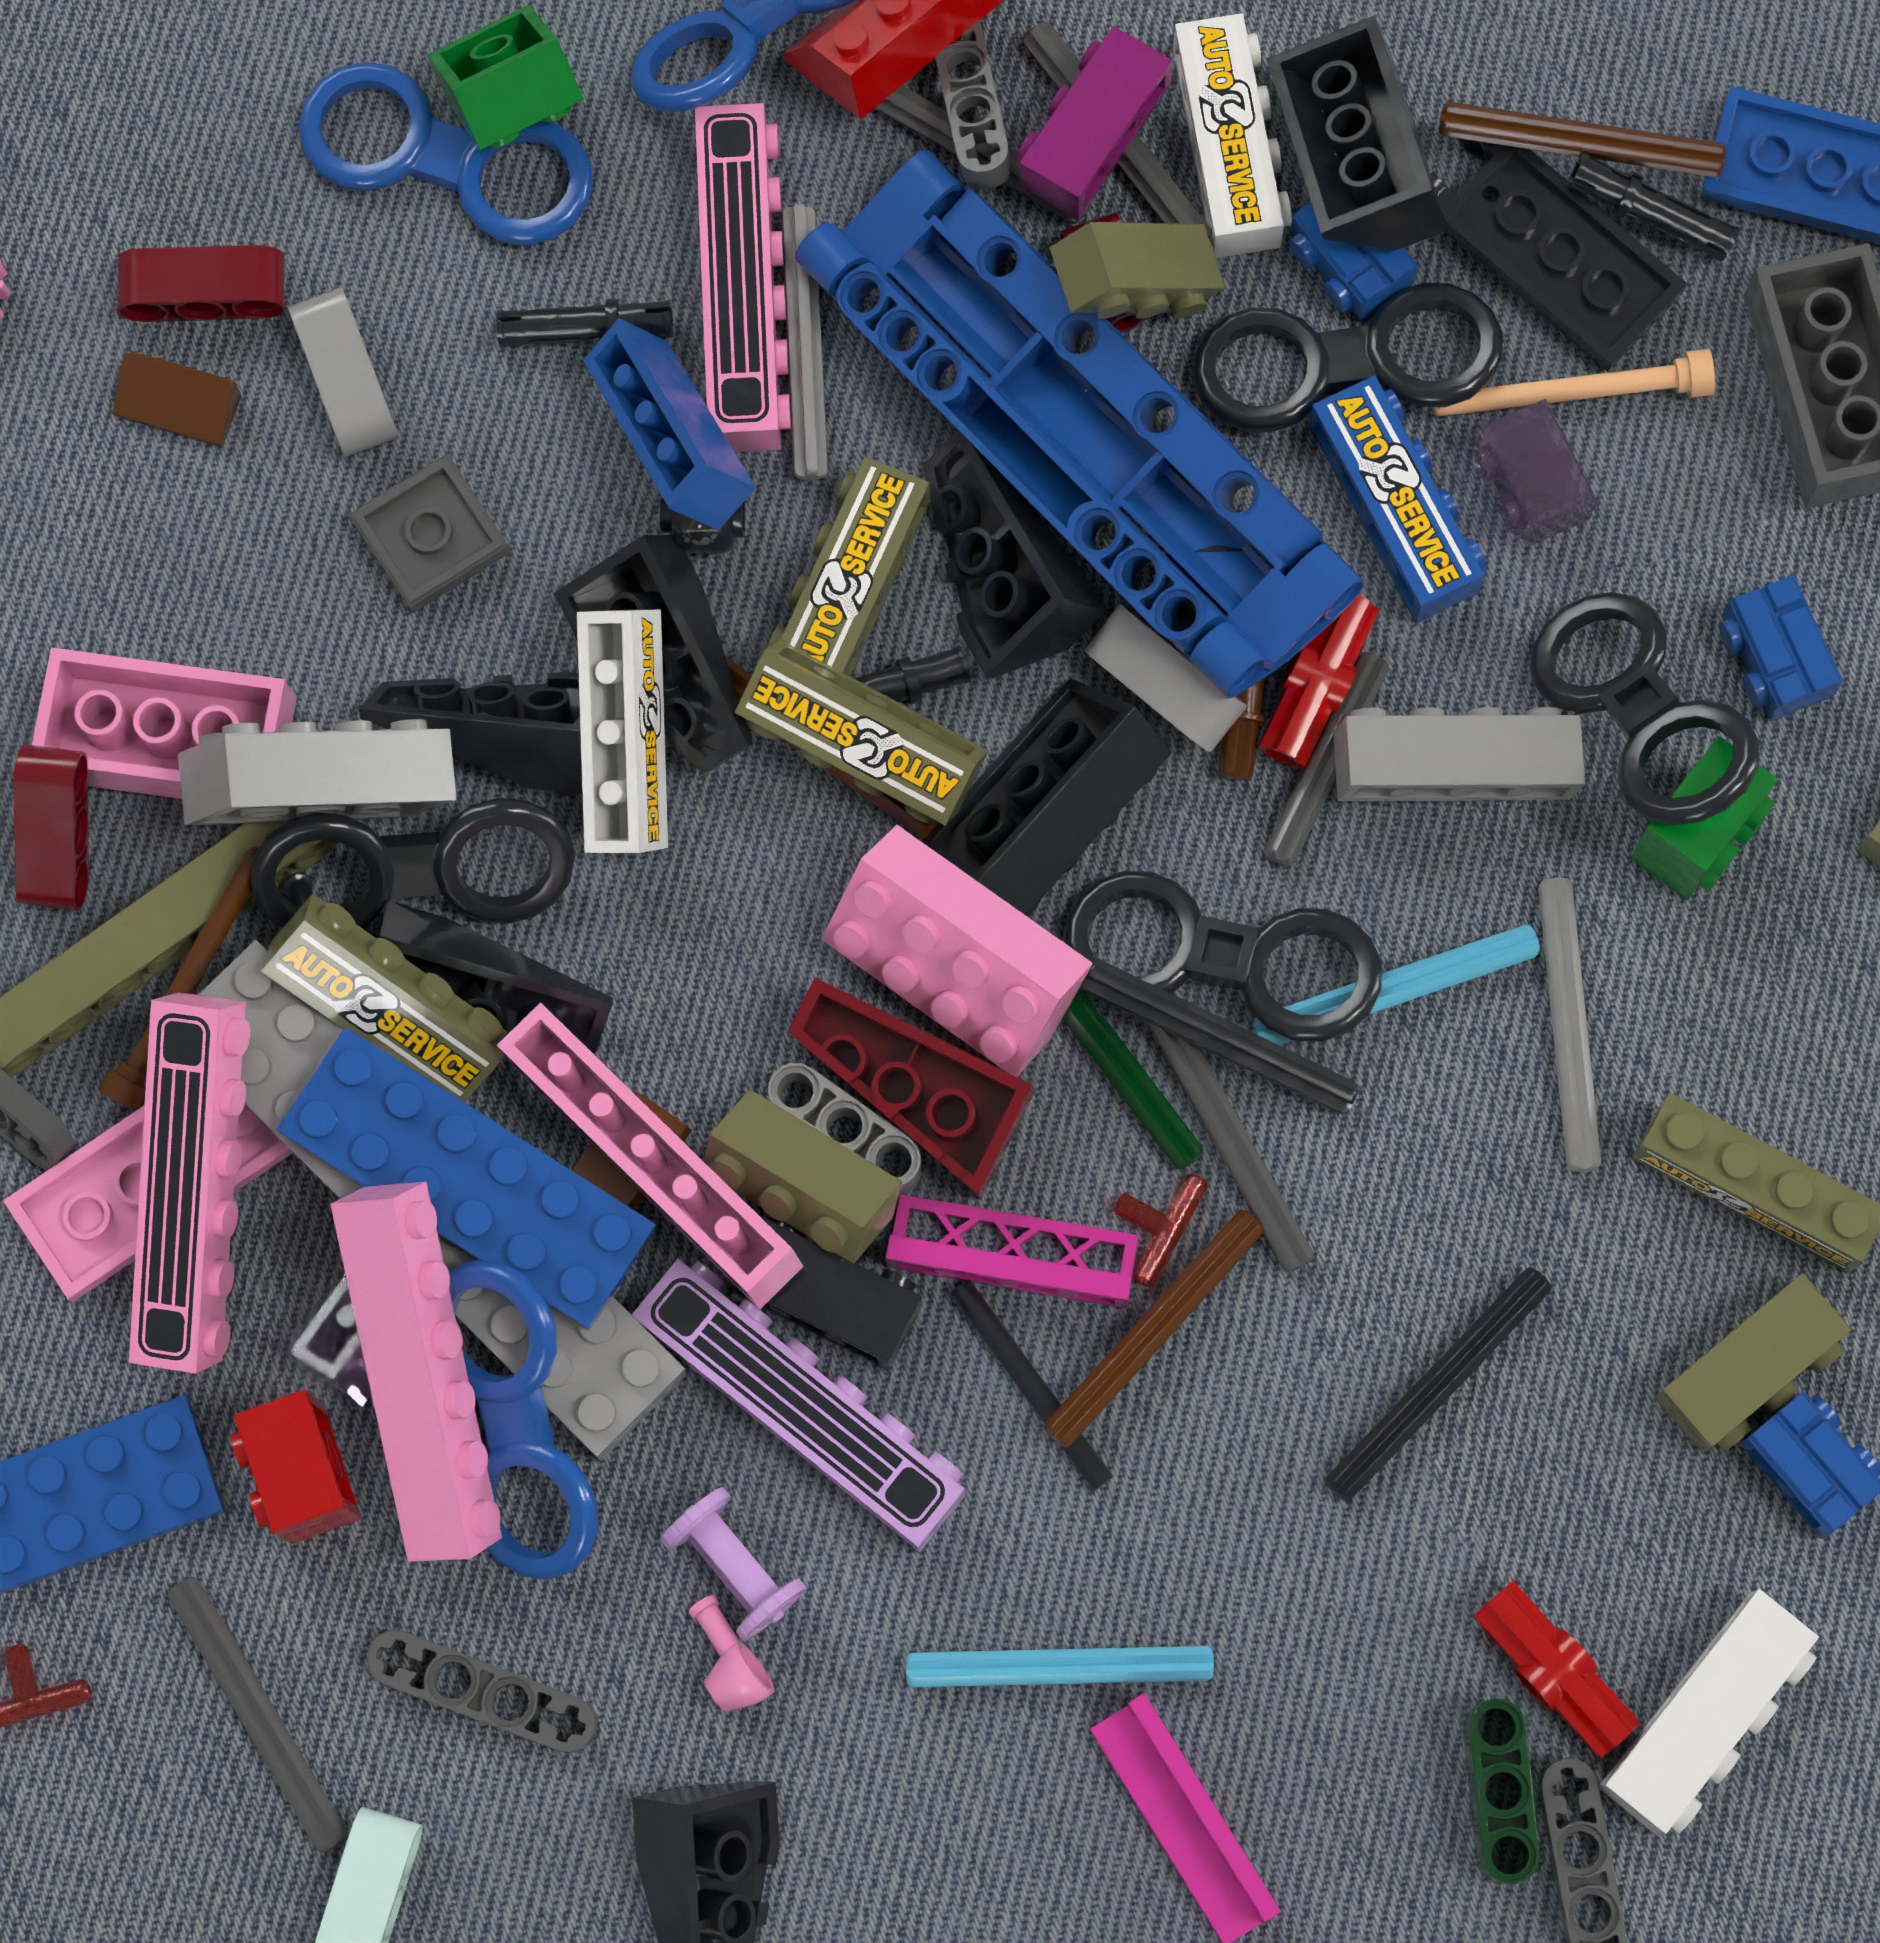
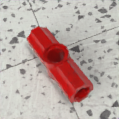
[1257,595,1380,769]
[1472,1581,1640,1759]

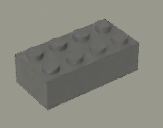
[1744,243,1880,509]

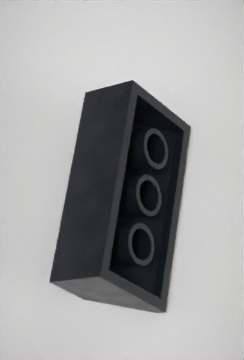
[1267,15,1449,251]
[922,678,1172,916]

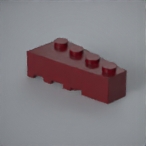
[787,978,1035,1199]

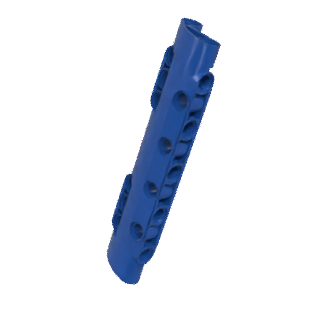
[795,150,1365,698]

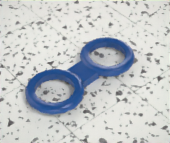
[630,0,855,112]
[298,62,594,246]
[449,1260,598,1580]

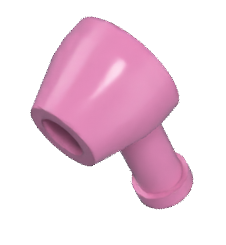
[688,1595,775,1712]

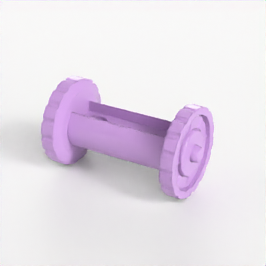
[660,1487,807,1642]

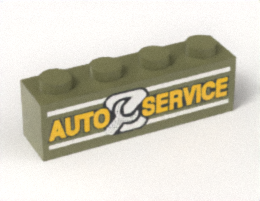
[767,456,931,677]
[735,639,989,825]
[261,893,508,1102]
[1632,1093,1880,1274]

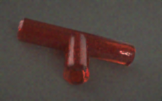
[1113,1173,1208,1288]
[0,1644,92,1728]

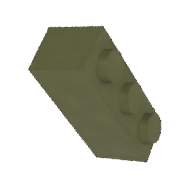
[1049,222,1226,319]
[704,1089,902,1264]
[1654,1273,1852,1454]

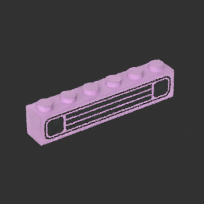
[632,1259,966,1552]

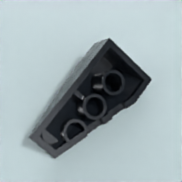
[923,430,1107,678]
[632,1781,780,1943]

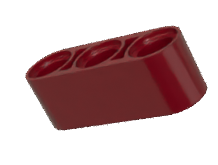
[117,245,285,322]
[14,744,89,911]

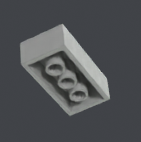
[178,719,457,825]

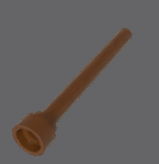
[98,847,258,1111]

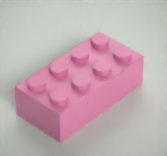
[32,648,297,799]
[821,825,1093,1077]

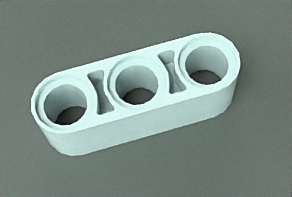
[315,1807,423,1943]

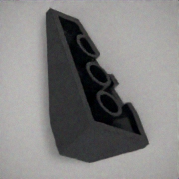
[554,535,753,773]
[359,672,583,796]
[375,900,613,1053]

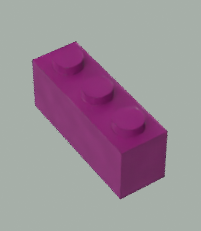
[1016,26,1172,220]

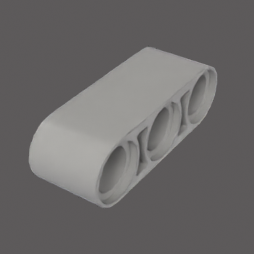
[288,287,399,457]
[1084,603,1247,753]
[768,1063,922,1197]

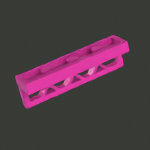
[886,1194,1139,1309]
[1090,1693,1281,1943]

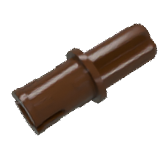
[1218,679,1266,780]

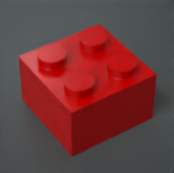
[230,1389,362,1544]

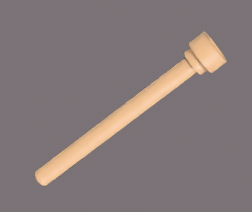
[1432,349,1715,417]

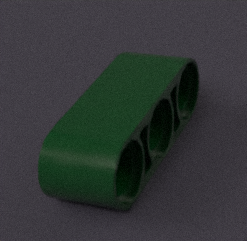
[1463,1698,1539,1885]

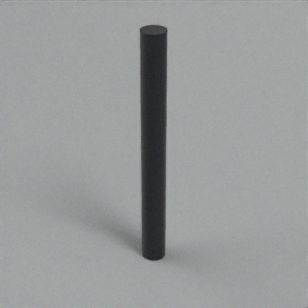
[950,1279,1114,1491]

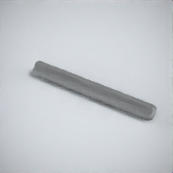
[781,204,828,481]
[1538,877,1601,1172]

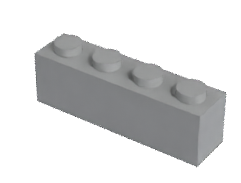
[1333,707,1585,801]

